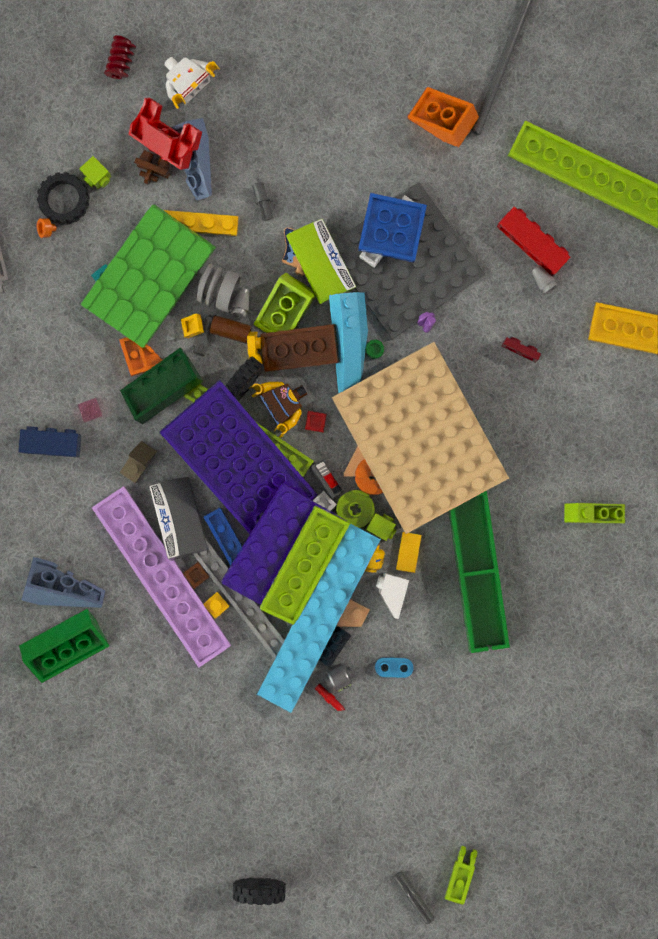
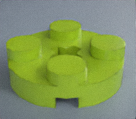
[336,490,375,528]

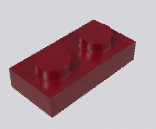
[501,337,541,363]

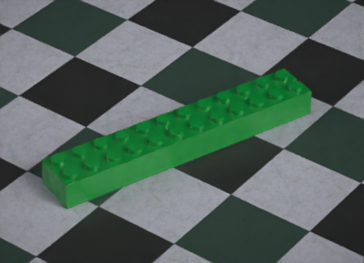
[448,416,510,653]

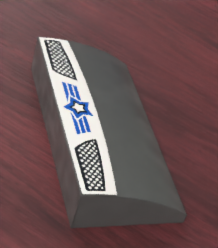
[149,477,208,561]

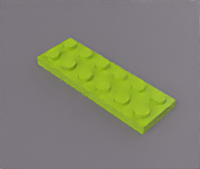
[260,505,350,625]

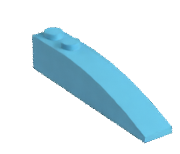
[329,292,368,394]

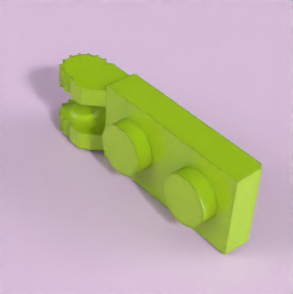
[444,846,478,905]

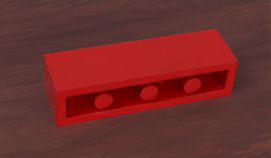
[497,206,571,277]

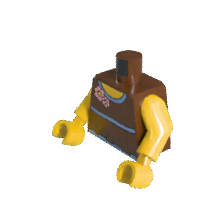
[249,382,308,438]

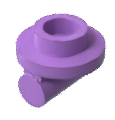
[417,312,436,333]

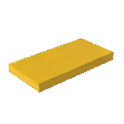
[588,302,658,354]

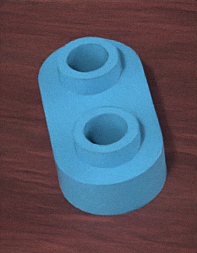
[375,657,413,678]

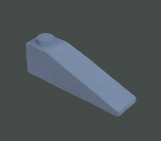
[171,118,212,201]

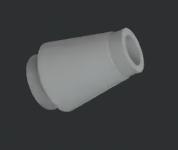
[531,265,558,295]
[230,288,250,318]

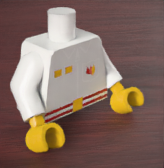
[165,57,220,109]

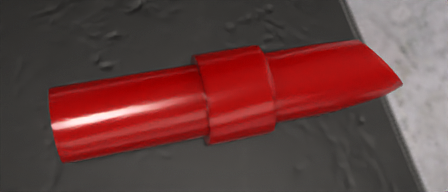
[314,683,345,711]

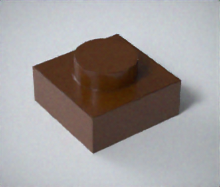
[183,562,210,589]

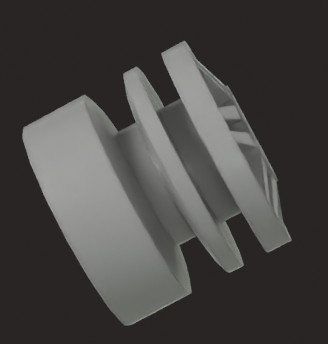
[197,263,241,313]

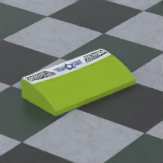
[286,219,356,304]

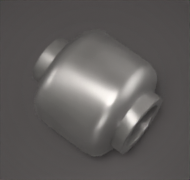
[324,663,355,692]

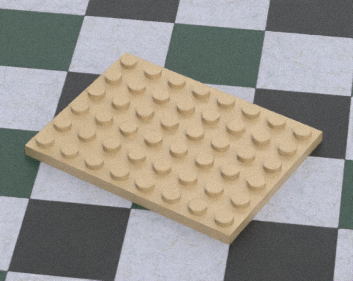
[332,342,509,534]

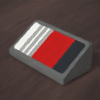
[311,460,343,499]

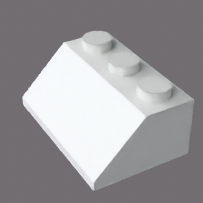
[376,573,409,619]

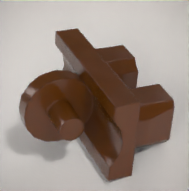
[134,150,170,185]

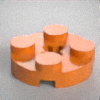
[355,459,383,495]

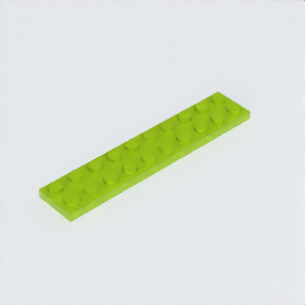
[508,121,658,228]

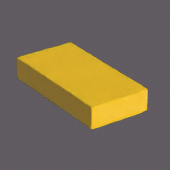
[396,532,422,573]

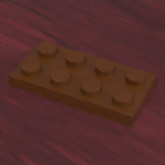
[260,324,340,372]

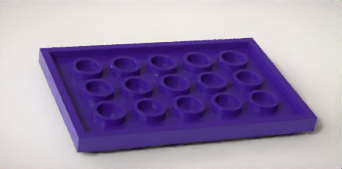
[221,483,347,605]

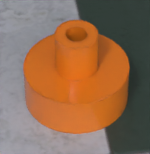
[37,218,57,238]

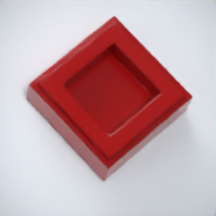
[305,411,327,433]

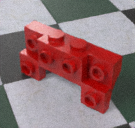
[128,97,202,170]

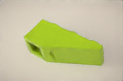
[564,503,625,523]

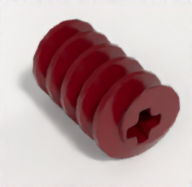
[104,35,136,80]

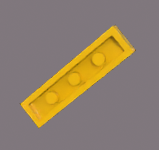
[164,210,239,236]

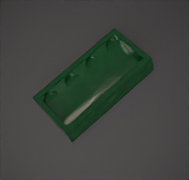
[120,347,203,424]

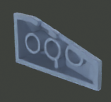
[21,557,105,608]

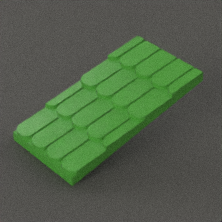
[80,204,216,348]

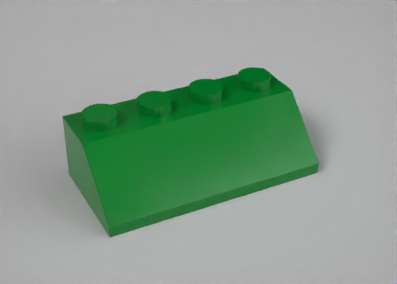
[19,609,109,683]

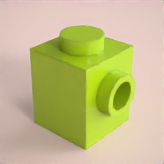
[79,156,112,189]
[366,513,397,541]

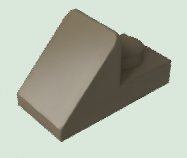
[120,441,157,483]

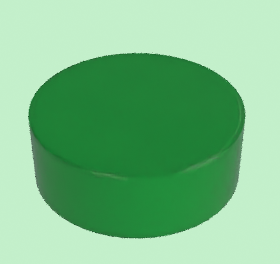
[365,340,384,359]

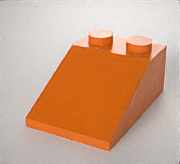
[408,87,479,147]

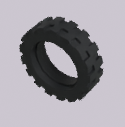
[37,172,90,225]
[225,356,264,401]
[233,878,286,905]

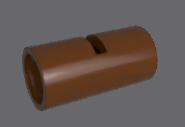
[210,315,252,344]

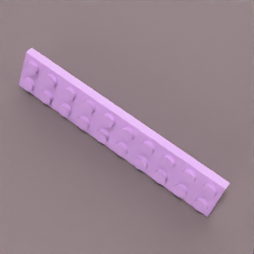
[92,486,231,667]

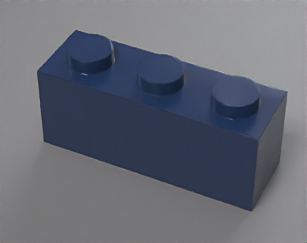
[18,426,81,458]

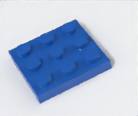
[358,193,427,262]

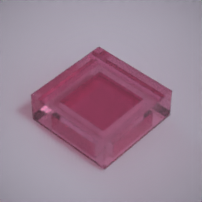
[78,398,103,423]

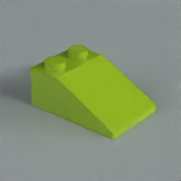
[253,273,316,333]

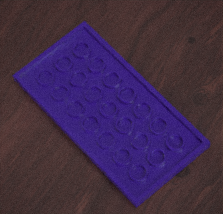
[160,380,317,534]

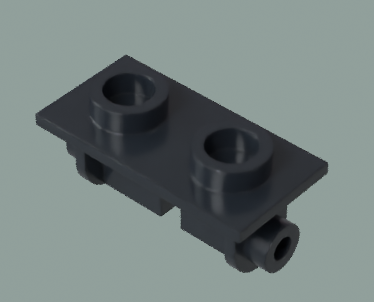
[319,626,351,668]

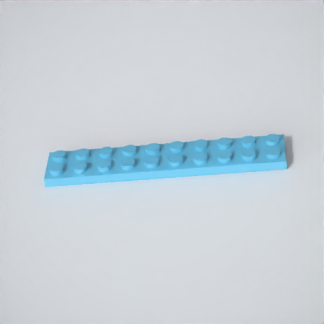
[257,524,381,713]

